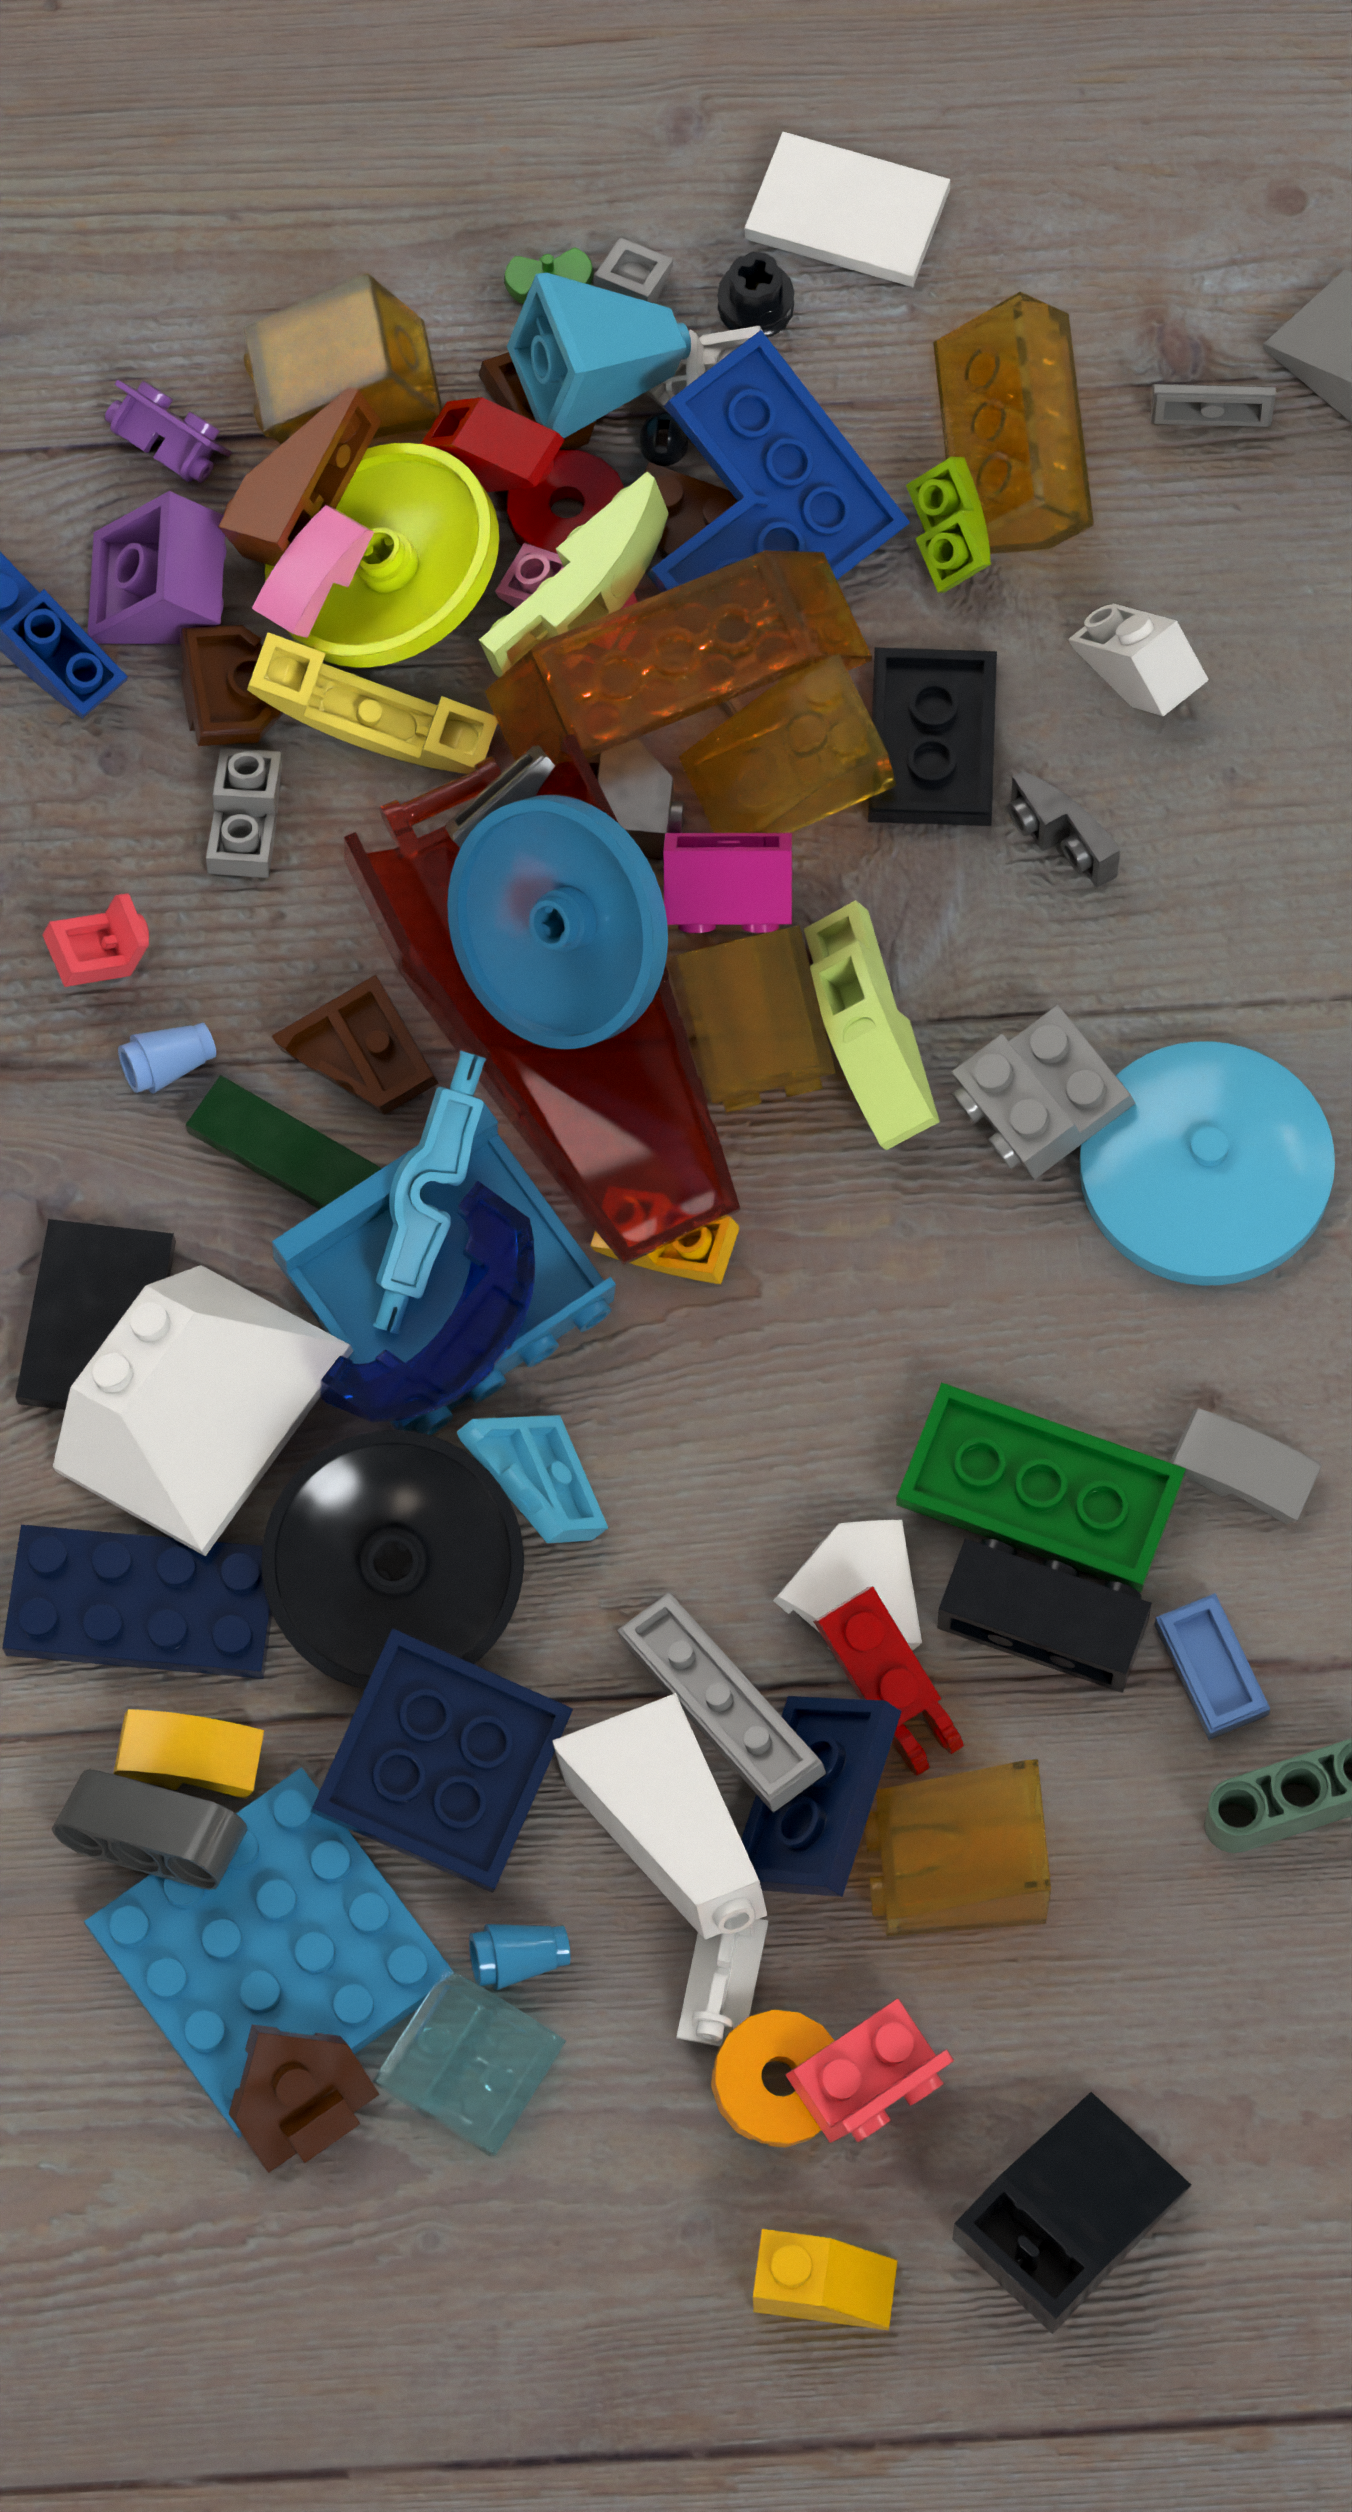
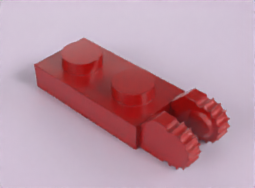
[813,1586,964,1776]

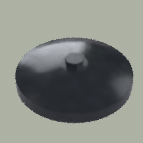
[262,1430,524,1690]

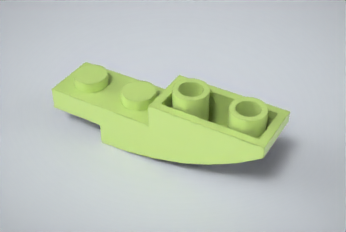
[479,472,669,687]
[804,900,940,1150]

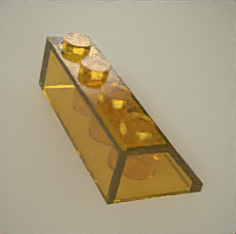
[933,292,1094,554]

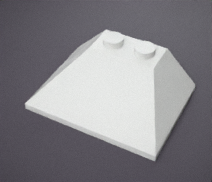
[53,1265,353,1556]

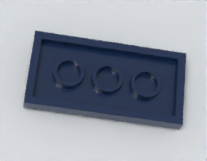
[2,1524,272,1679]

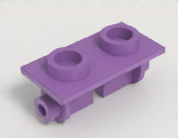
[105,380,232,483]

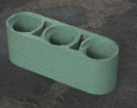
[1204,1738,1352,1853]

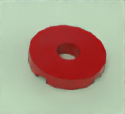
[507,450,624,554]

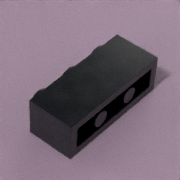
[937,1538,1152,1693]

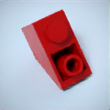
[421,397,565,492]

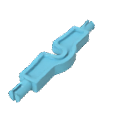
[373,1050,486,1334]

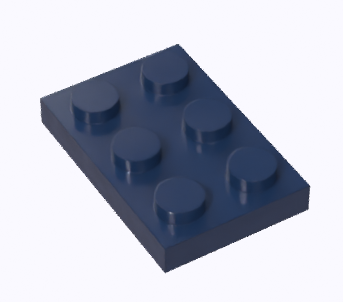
[741,1696,902,1897]

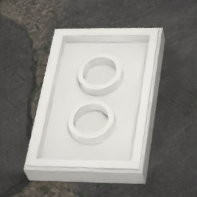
[744,132,950,287]

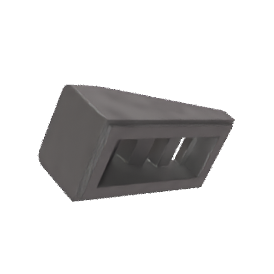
[445,745,555,848]

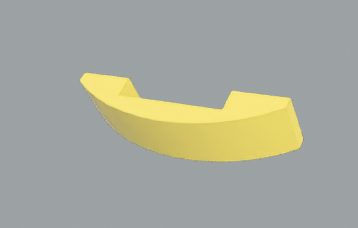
[247,632,499,775]

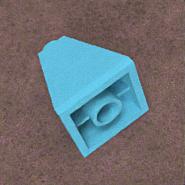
[507,273,691,438]

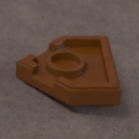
[179,625,283,746]
[229,2024,380,2173]

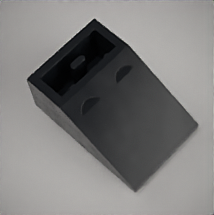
[952,2092,1192,2334]

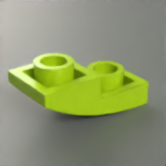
[906,456,991,593]

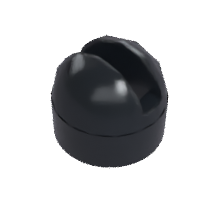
[640,413,688,466]

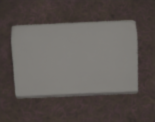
[1151,384,1276,427]

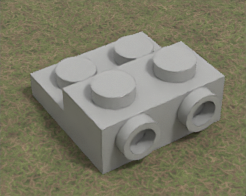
[952,1004,1136,1180]

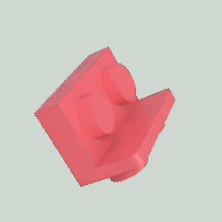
[785,1999,954,2143]

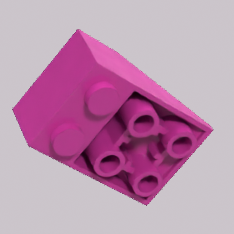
[663,833,793,933]

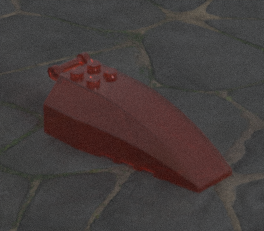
[344,733,740,1265]

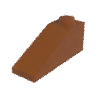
[218,387,382,566]

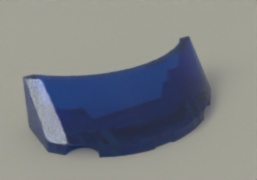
[320,1181,535,1422]

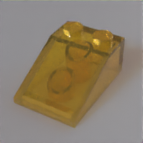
[678,653,896,833]

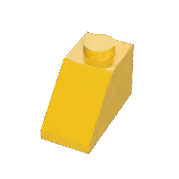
[753,2229,898,2331]

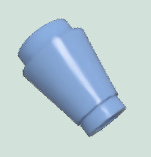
[118,1022,216,1094]

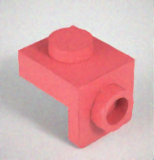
[42,893,149,987]

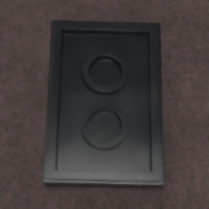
[868,647,997,826]
[15,1219,176,1410]

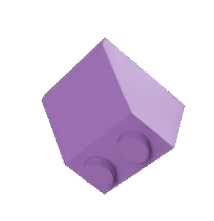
[88,491,226,644]

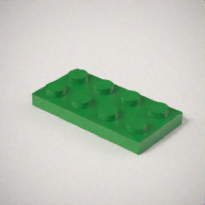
[896,1382,1186,1592]

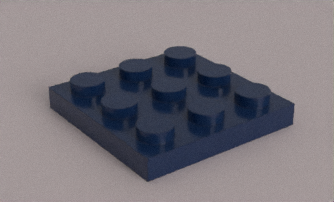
[310,1628,573,1893]

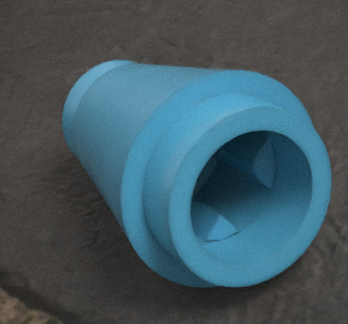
[469,1924,571,1990]

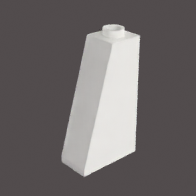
[552,1693,767,1940]

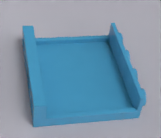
[272,1102,616,1435]

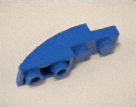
[0,552,128,719]

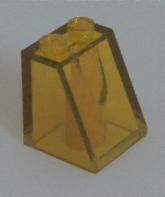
[244,273,443,444]
[667,925,835,1112]
[864,1759,1051,1936]

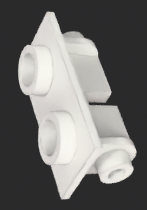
[677,1919,768,2047]

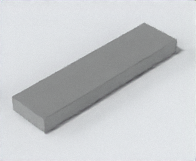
[617,1592,826,1813]

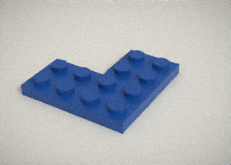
[647,330,911,670]

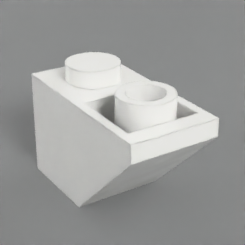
[1068,603,1209,716]

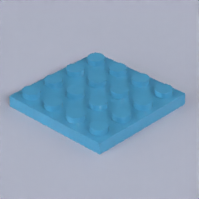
[84,1767,457,2138]

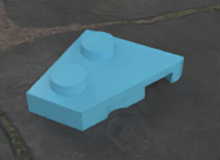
[457,1415,608,1543]

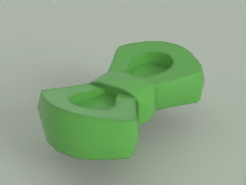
[504,247,594,304]

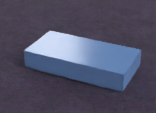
[1154,1593,1270,1740]

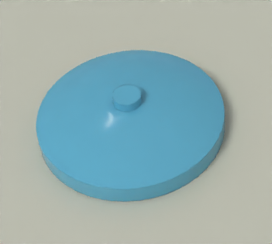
[1079,1041,1335,1286]

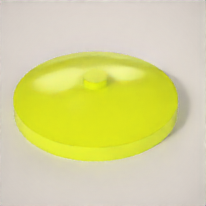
[265,443,499,668]

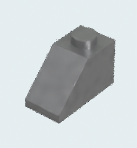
[595,716,685,860]

